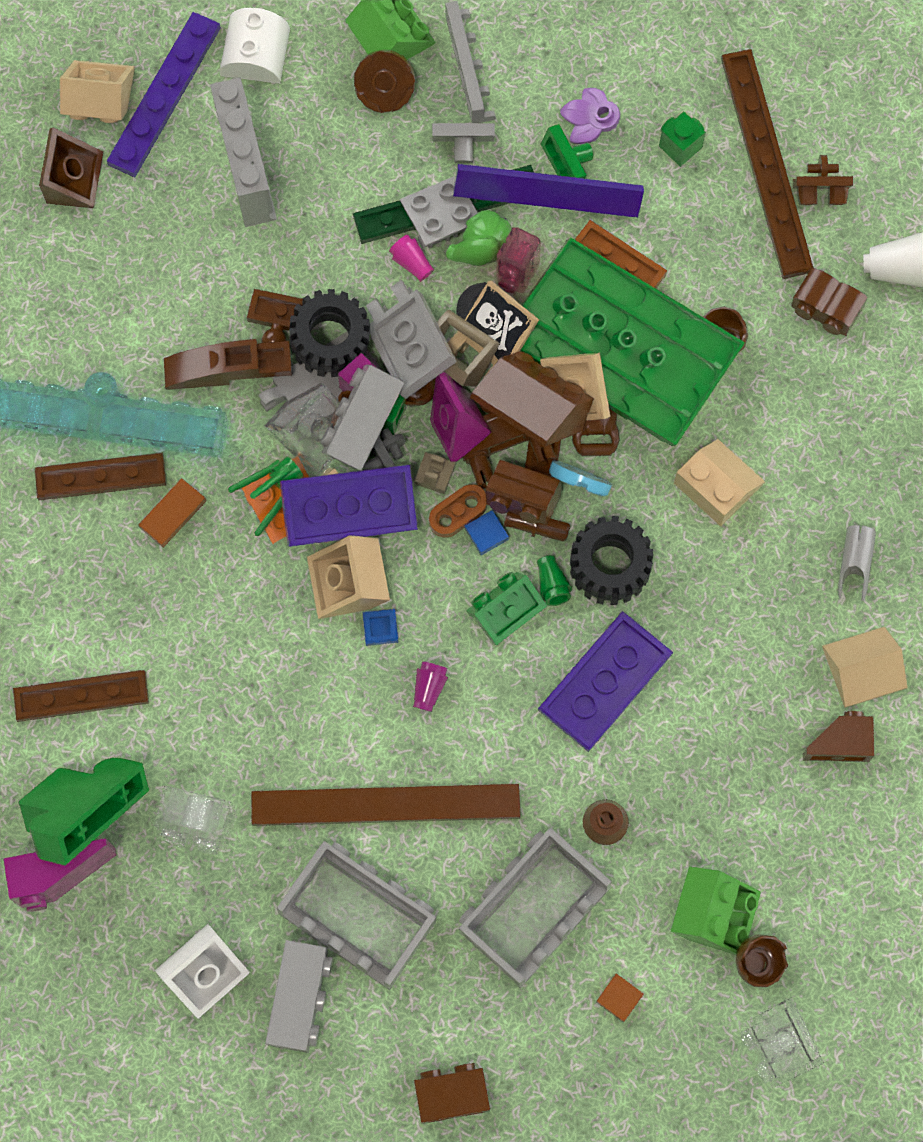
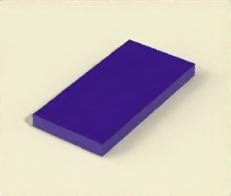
[280,465,418,547]
[538,611,673,752]

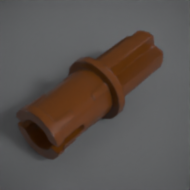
[504,512,570,542]

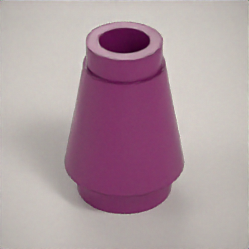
[413,661,448,712]

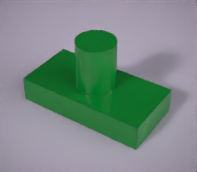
[541,124,593,179]

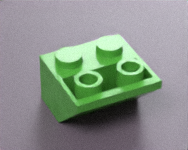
[345,0,436,60]
[670,866,761,955]

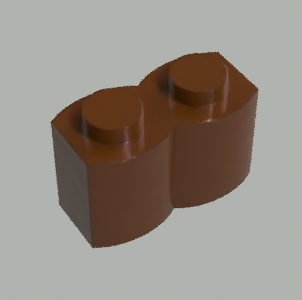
[791,267,868,336]

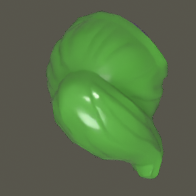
[446,210,513,266]

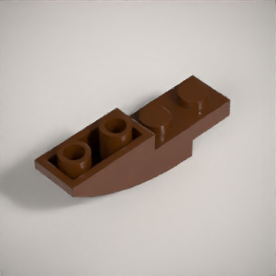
[164,339,292,390]

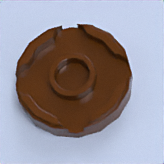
[354,50,415,113]

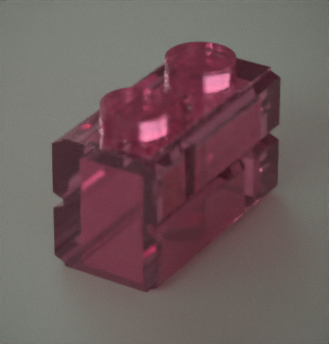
[496,227,541,293]

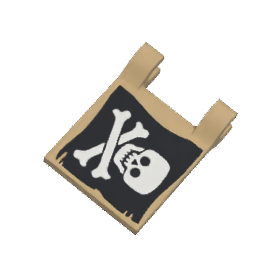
[448,280,539,377]

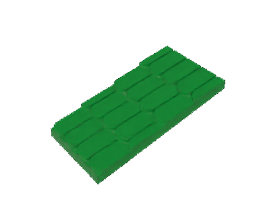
[520,238,745,446]

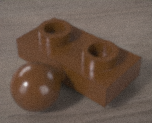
[247,289,302,343]

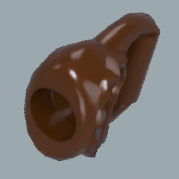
[572,409,620,456]

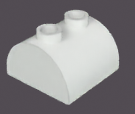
[219,8,290,84]
[155,924,250,1019]

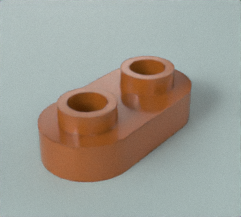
[429,484,487,538]

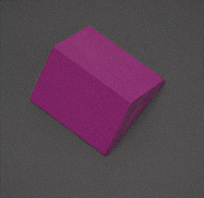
[430,372,491,462]

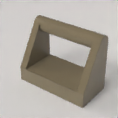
[437,310,499,387]

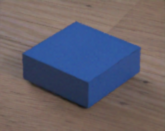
[465,510,509,555]
[362,609,399,646]

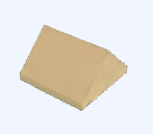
[822,627,908,708]

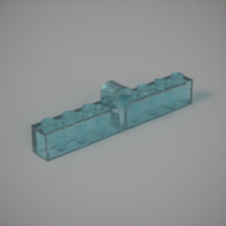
[0,372,229,458]

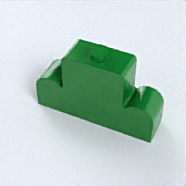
[18,758,149,866]

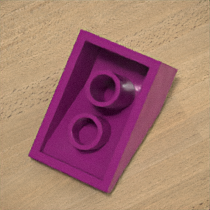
[3,838,117,912]

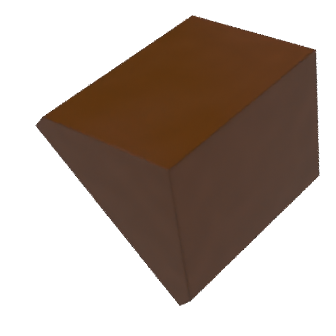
[39,127,104,208]

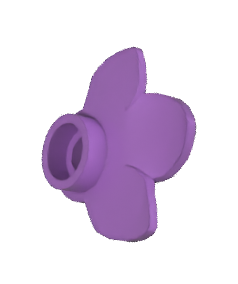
[560,88,620,144]

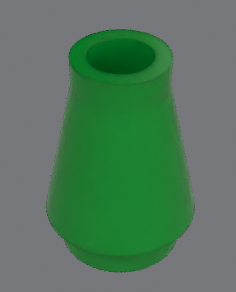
[537,555,572,606]

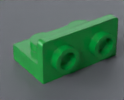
[466,572,547,645]

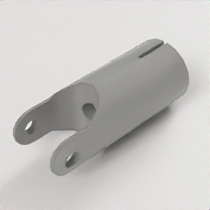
[838,525,876,601]

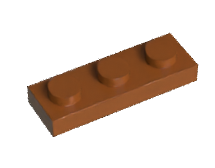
[575,220,667,288]

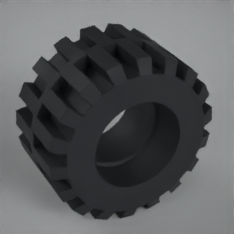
[289,289,370,377]
[570,516,654,605]

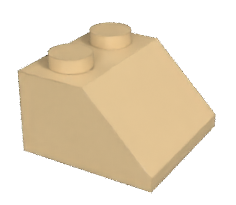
[60,60,134,123]
[674,439,765,526]
[307,535,390,619]

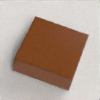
[596,973,644,1023]

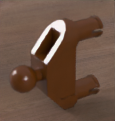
[462,405,557,489]

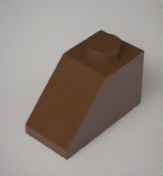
[803,711,874,762]

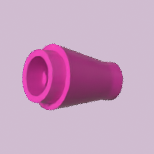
[389,234,434,282]

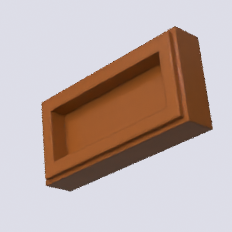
[138,478,207,548]

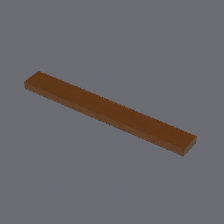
[721,49,814,279]
[251,784,520,826]

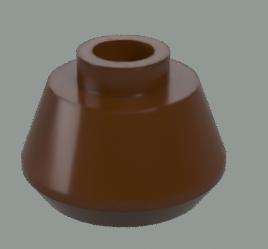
[583,799,629,845]

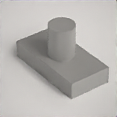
[432,123,495,163]

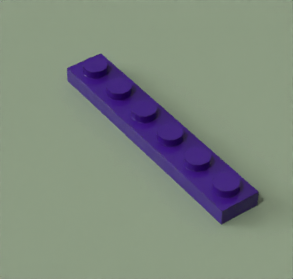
[107,12,221,178]

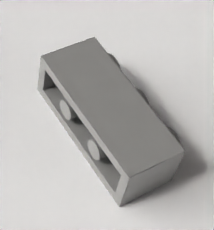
[321,365,405,471]
[265,940,333,1053]

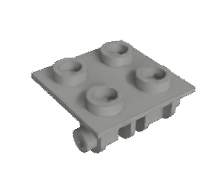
[400,176,478,249]

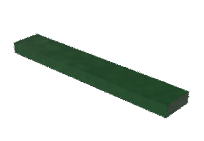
[353,165,534,244]

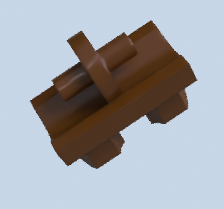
[793,155,853,205]

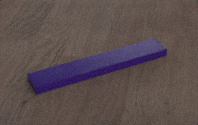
[453,164,644,218]

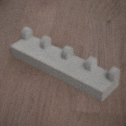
[445,1,496,123]

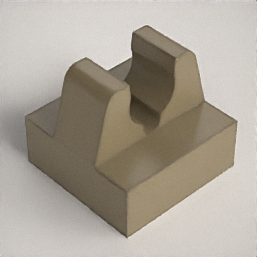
[414,452,456,494]

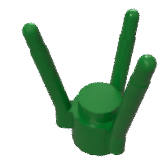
[228,456,303,536]

